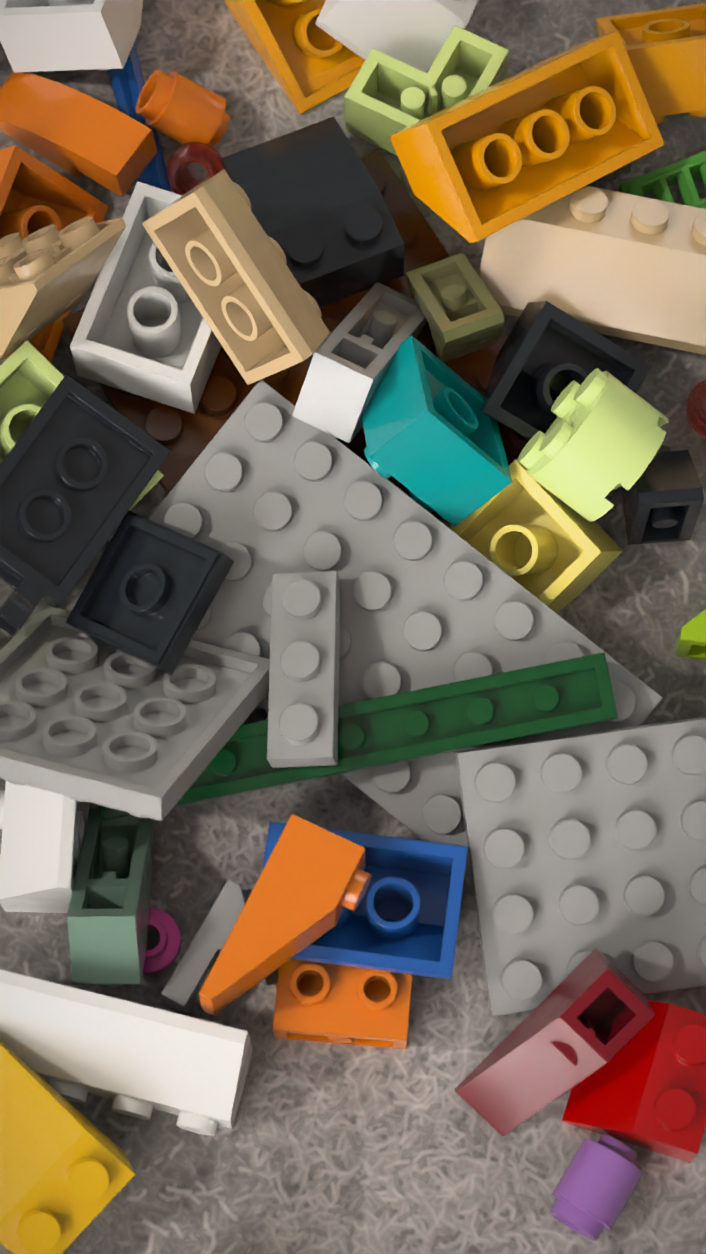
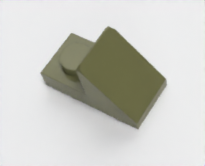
[405,252,505,362]

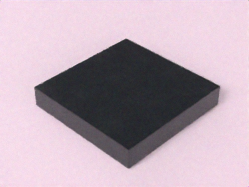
[65,511,234,676]

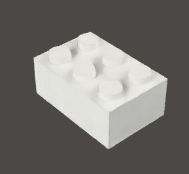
[70,181,221,414]

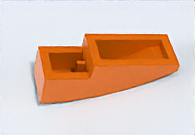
[0,71,158,198]

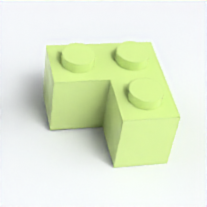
[344,25,509,155]

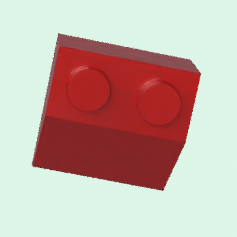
[561,1000,706,1163]

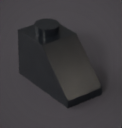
[621,445,704,545]

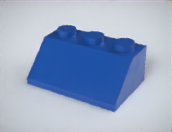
[262,821,468,980]

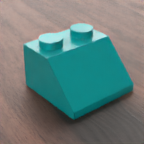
[362,335,512,527]

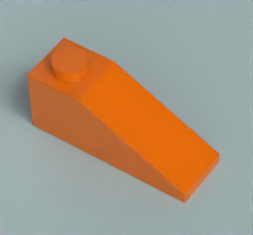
[199,814,372,1015]

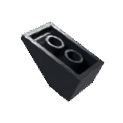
[221,116,405,308]

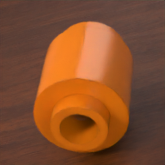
[136,69,230,152]

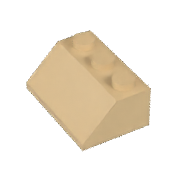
[141,169,330,385]

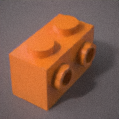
[273,959,412,1049]

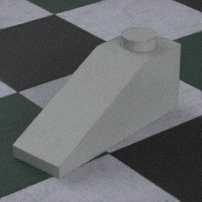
[292,282,427,443]

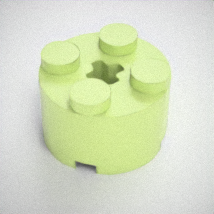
[517,368,669,522]

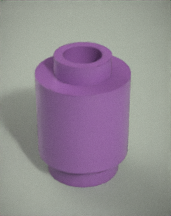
[549,1134,643,1241]

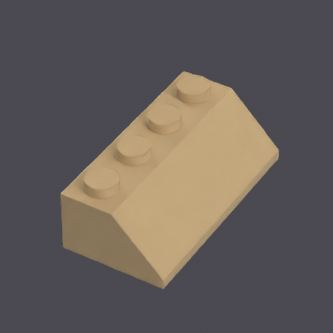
[479,185,706,355]

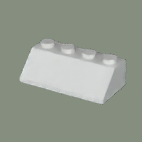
[0,969,253,1136]

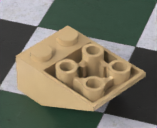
[0,216,126,361]

